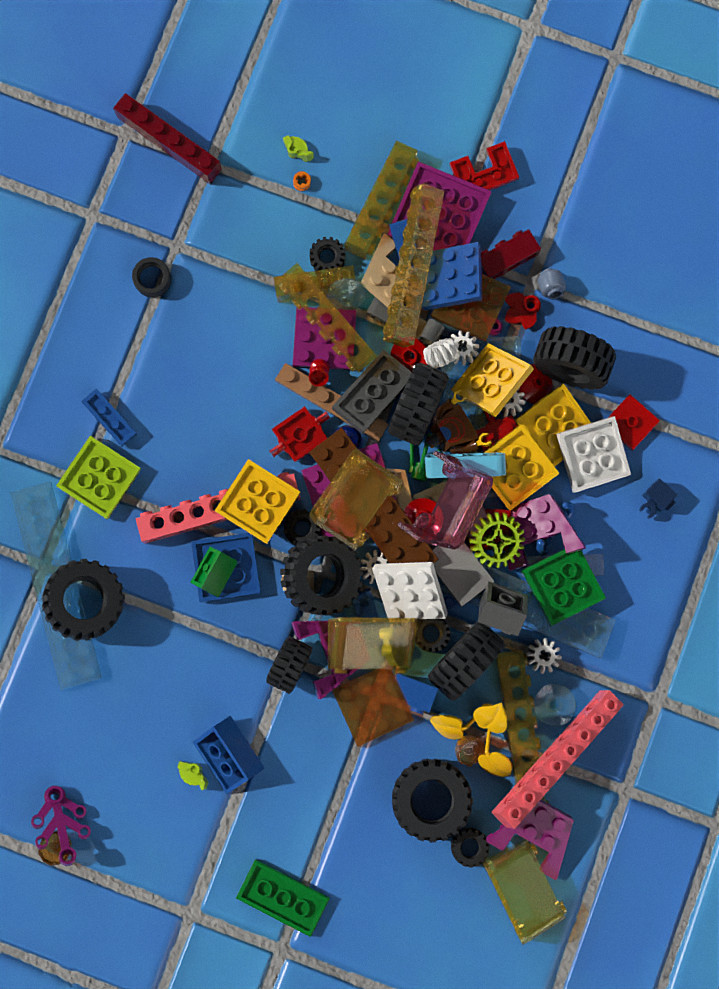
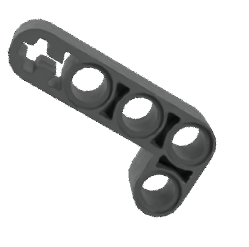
[366,297,445,348]

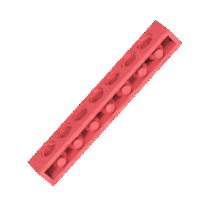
[135,472,301,544]
[491,690,624,829]

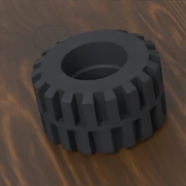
[266,636,312,694]

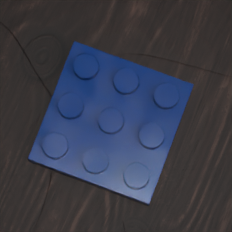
[421,242,482,311]
[191,533,261,603]

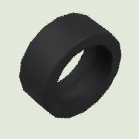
[132,257,171,298]

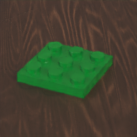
[522,549,606,626]

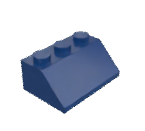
[395,673,438,715]
[193,716,265,794]

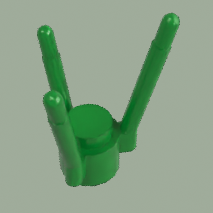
[408,433,441,481]

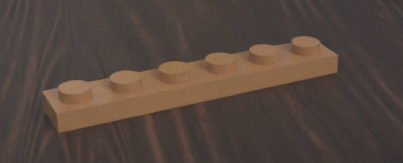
[275,363,389,442]

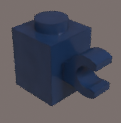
[639,478,677,519]

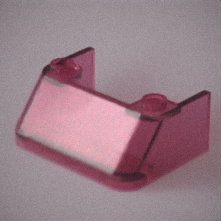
[397,451,493,550]

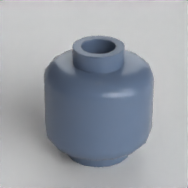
[537,268,566,299]

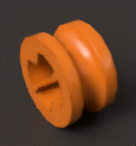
[293,171,311,191]

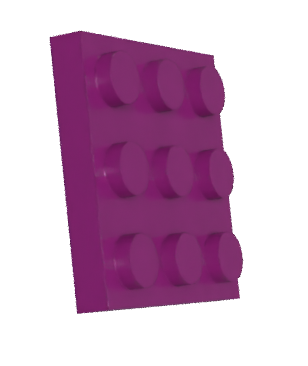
[293,307,356,370]

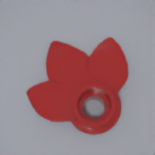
[504,292,541,330]

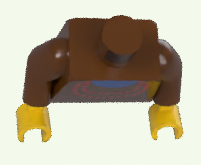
[426,390,492,454]

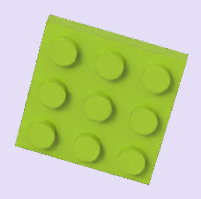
[56,436,142,520]

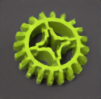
[469,512,525,568]

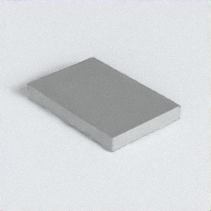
[433,532,494,607]

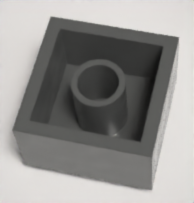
[478,581,528,636]

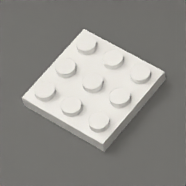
[556,416,631,493]
[372,562,448,620]

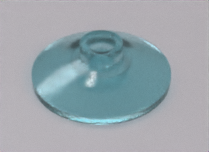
[326,279,366,310]
[534,684,576,726]

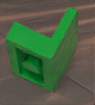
[190,547,237,597]

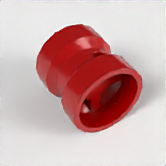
[308,359,330,387]

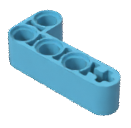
[425,451,506,478]

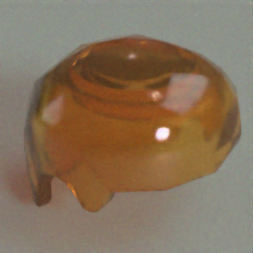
[455,734,486,767]
[38,830,72,866]

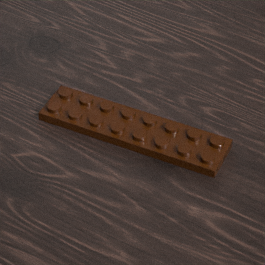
[309,427,439,564]

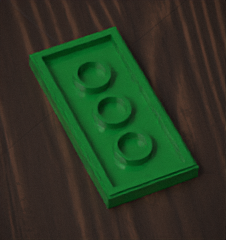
[236,859,330,937]

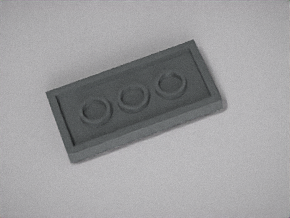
[332,350,412,434]

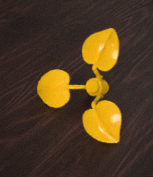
[430,703,513,777]

